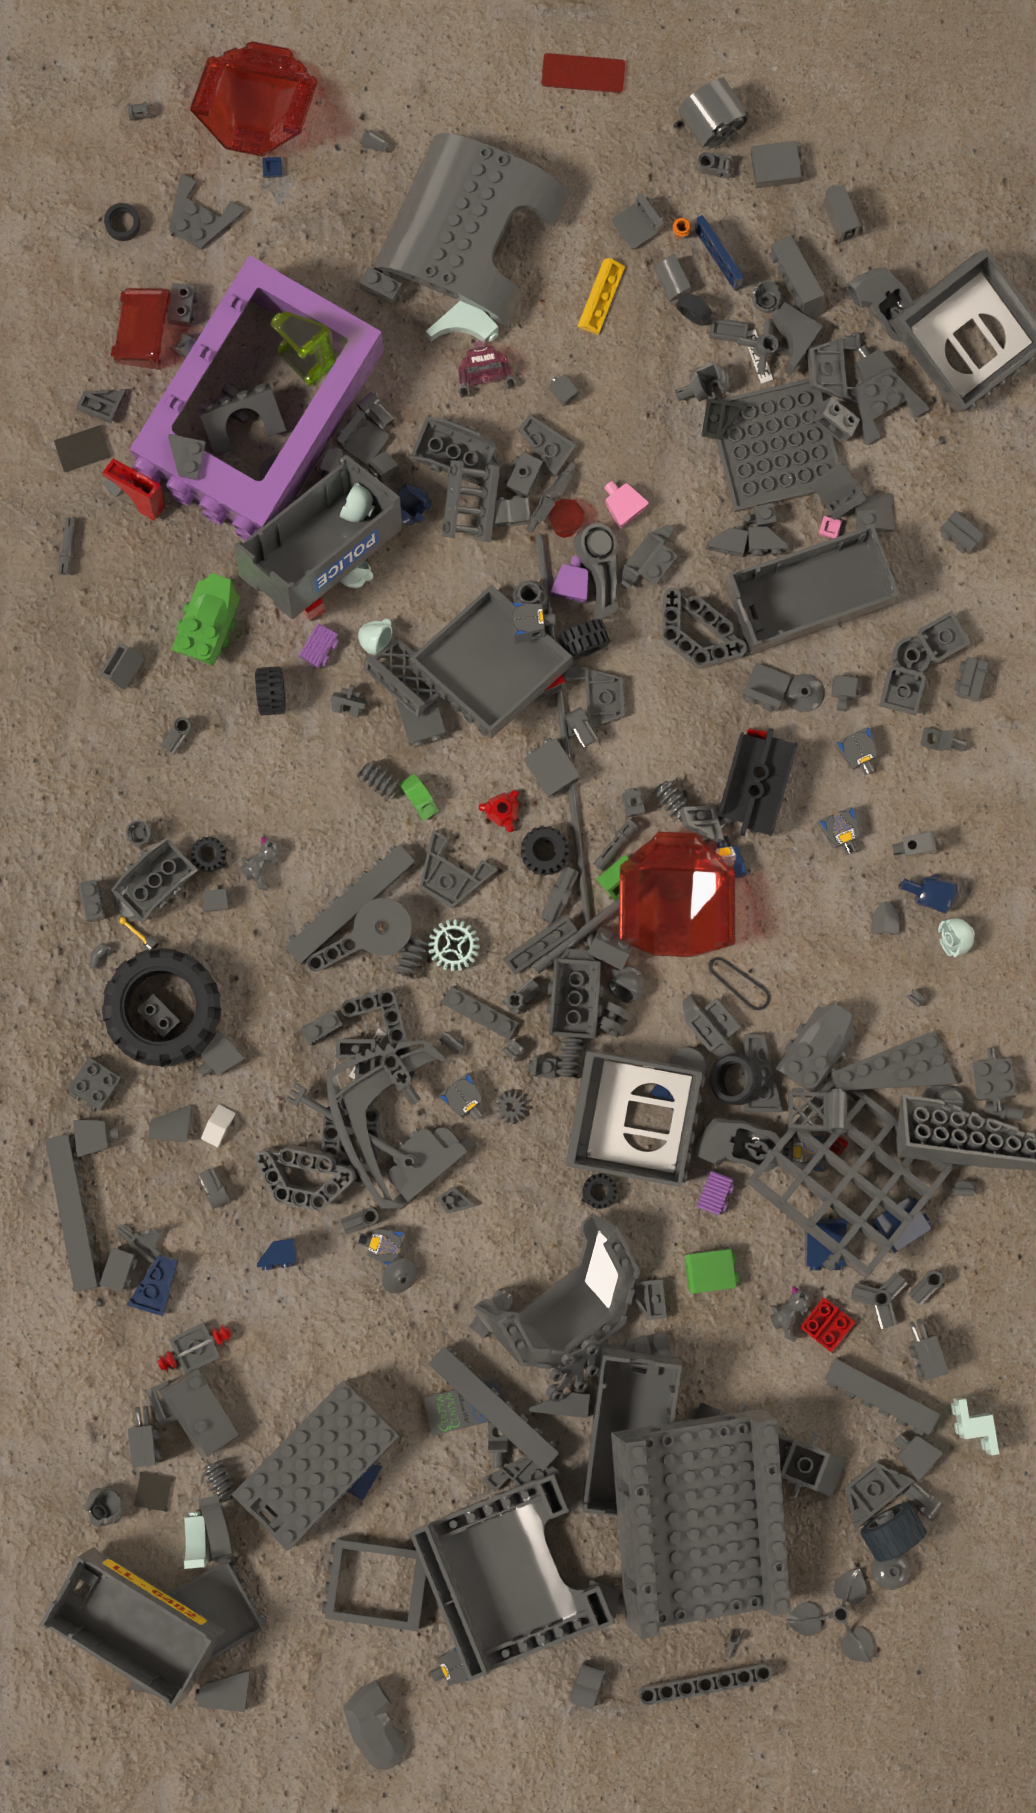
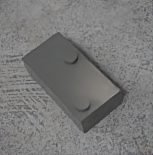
[160,1369,239,1457]

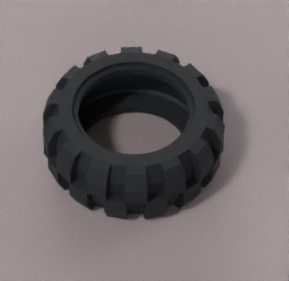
[102,948,222,1067]

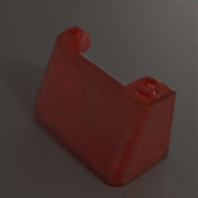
[111,288,170,370]

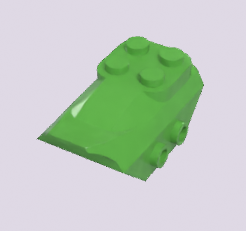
[171,573,241,667]

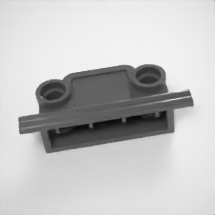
[388,1127,476,1210]

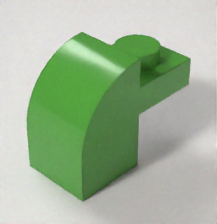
[399,773,439,821]

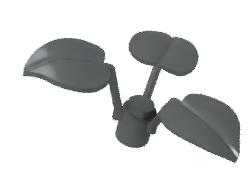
[786,1569,874,1662]

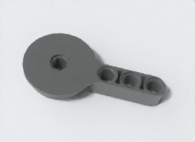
[307,898,412,972]

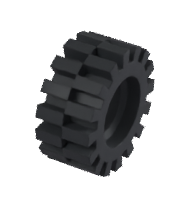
[191,836,226,872]
[582,1174,617,1209]

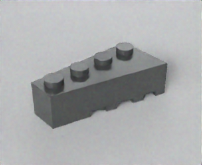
[769,235,825,319]

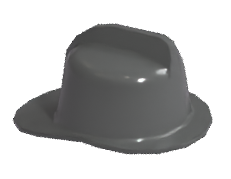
[922,1086,968,1111]

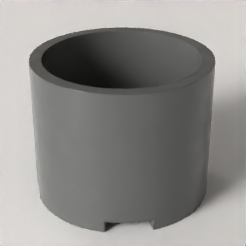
[678,78,750,150]

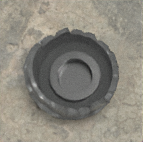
[752,281,782,313]

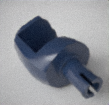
[397,483,432,526]
[900,873,959,914]

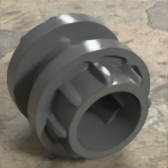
[513,580,548,613]

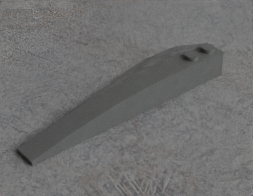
[897,1095,1036,1170]

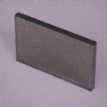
[54,425,111,473]

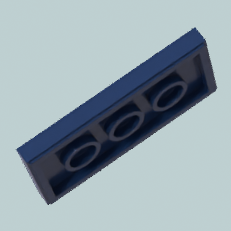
[694,215,744,291]

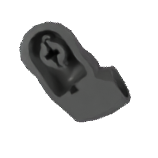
[846,267,923,342]
[693,1117,784,1172]
[343,1680,406,1769]

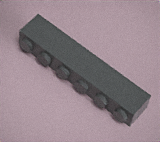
[824,1358,940,1436]

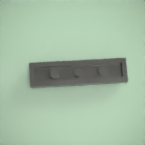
[503,914,578,974]
[442,987,518,1040]

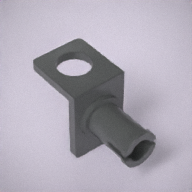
[920,727,967,752]
[488,1422,508,1468]

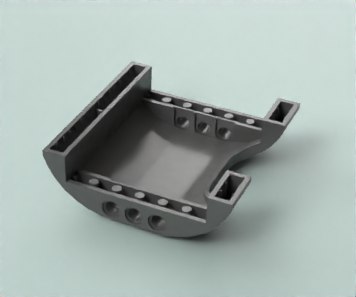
[372,133,570,327]
[410,1474,615,1682]

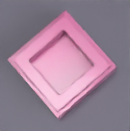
[819,516,842,539]

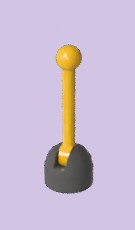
[119,917,159,950]

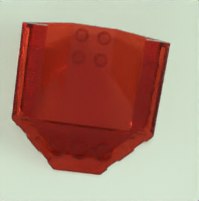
[190,41,317,157]
[619,832,735,957]

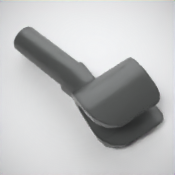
[727,1629,741,1659]

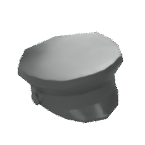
[670,1046,706,1083]

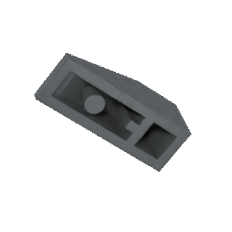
[529,1389,590,1418]

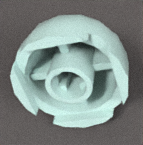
[340,483,375,522]
[938,918,975,957]

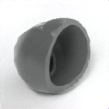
[608,965,644,1003]

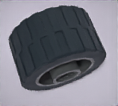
[860,1503,927,1562]

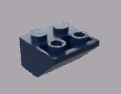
[257,1239,298,1271]

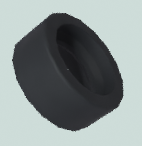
[104,203,141,241]
[675,292,712,326]

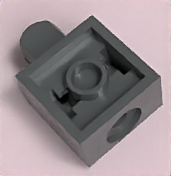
[908,1319,949,1380]
[128,1406,162,1468]

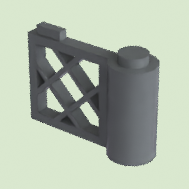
[788,1088,847,1134]

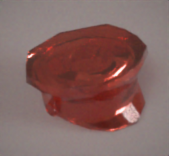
[548,498,585,538]

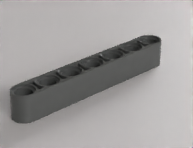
[638,1662,772,1705]

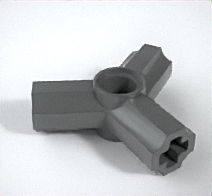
[851,1272,908,1329]

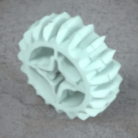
[428,920,480,972]

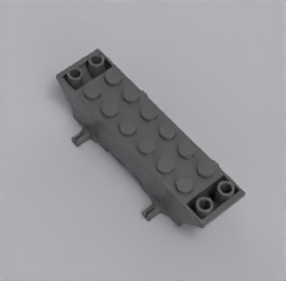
[694,1402,846,1498]

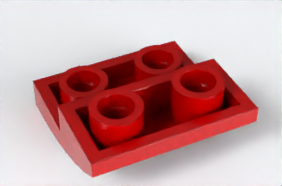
[800,1297,856,1353]

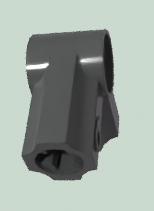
[502,978,541,1016]

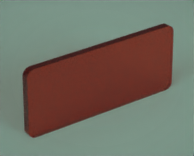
[541,53,625,93]

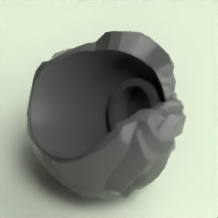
[85,1487,124,1527]

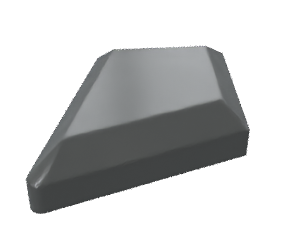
[437,1187,475,1214]

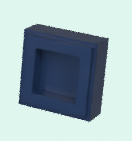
[262,157,282,178]

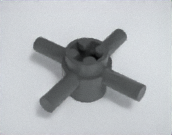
[737,318,790,375]

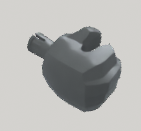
[675,363,731,402]

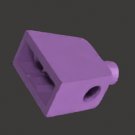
[551,556,588,604]

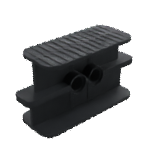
[718,728,798,837]

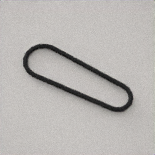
[708,957,770,1010]

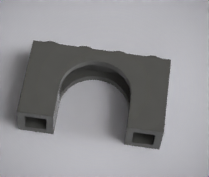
[198,384,286,456]

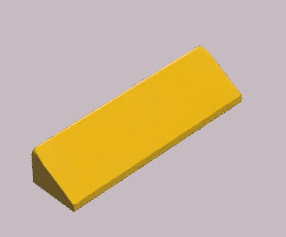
[577,258,625,335]

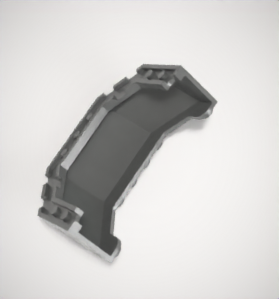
[474,1213,640,1369]

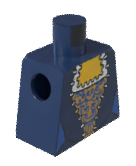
[709,836,747,882]

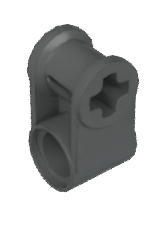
[696,152,733,178]
[170,333,196,358]

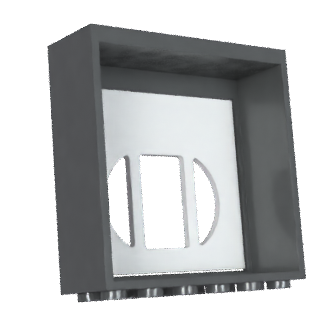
[888,248,1036,412]
[566,1048,705,1187]

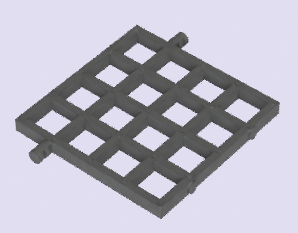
[746,1077,954,1279]

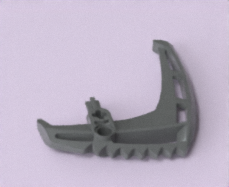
[327,1040,446,1208]

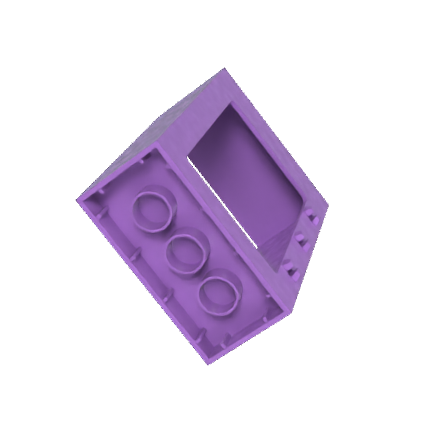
[130,255,384,541]

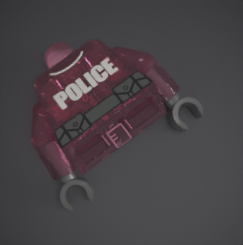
[458,341,516,397]

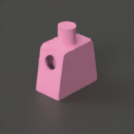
[604,481,649,529]

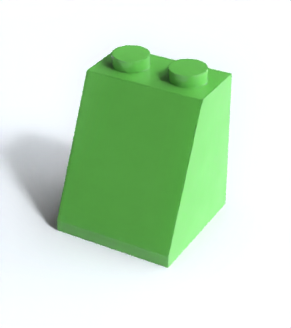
[684,1249,739,1294]

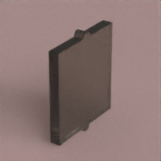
[134,1472,172,1512]

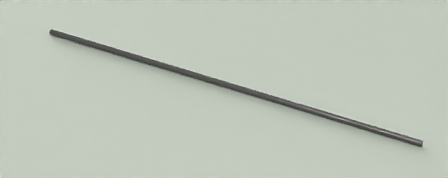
[536,534,604,1023]

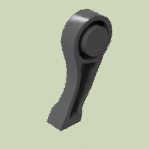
[574,523,618,619]

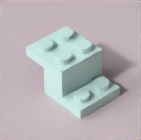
[951,1397,999,1455]

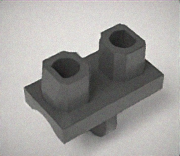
[330,684,367,718]

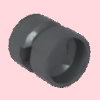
[126,820,153,848]

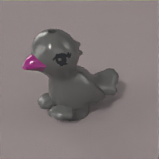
[241,837,281,891]
[770,1286,811,1342]

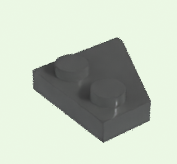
[76,389,126,424]
[633,1279,668,1320]

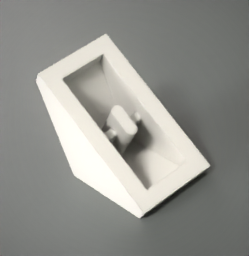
[201,1105,236,1147]

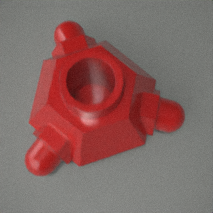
[478,790,519,833]

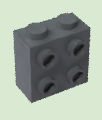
[68,1057,123,1112]

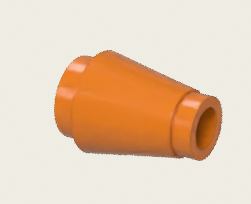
[673,218,691,239]

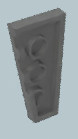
[744,1034,783,1112]

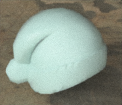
[340,561,373,588]
[358,619,392,655]

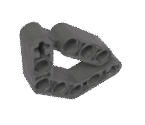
[662,588,747,669]
[322,1097,380,1187]
[255,1145,358,1211]

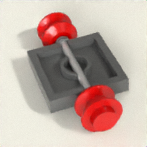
[157,1322,232,1373]

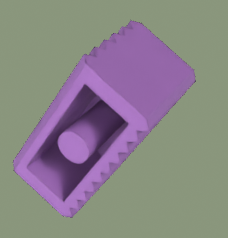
[298,623,339,669]
[696,1171,734,1215]

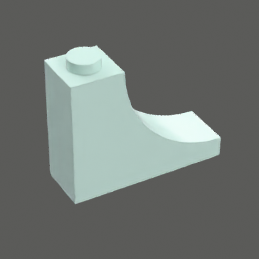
[426,301,498,344]
[184,1511,210,1569]

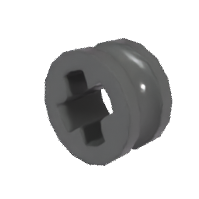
[906,989,926,1007]

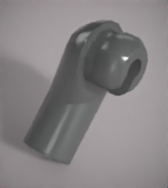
[90,943,111,969]

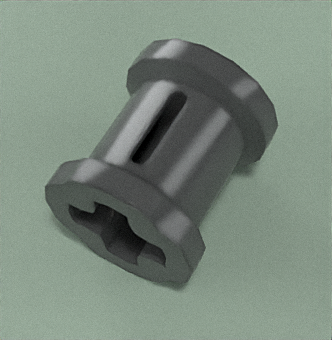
[128,101,149,120]

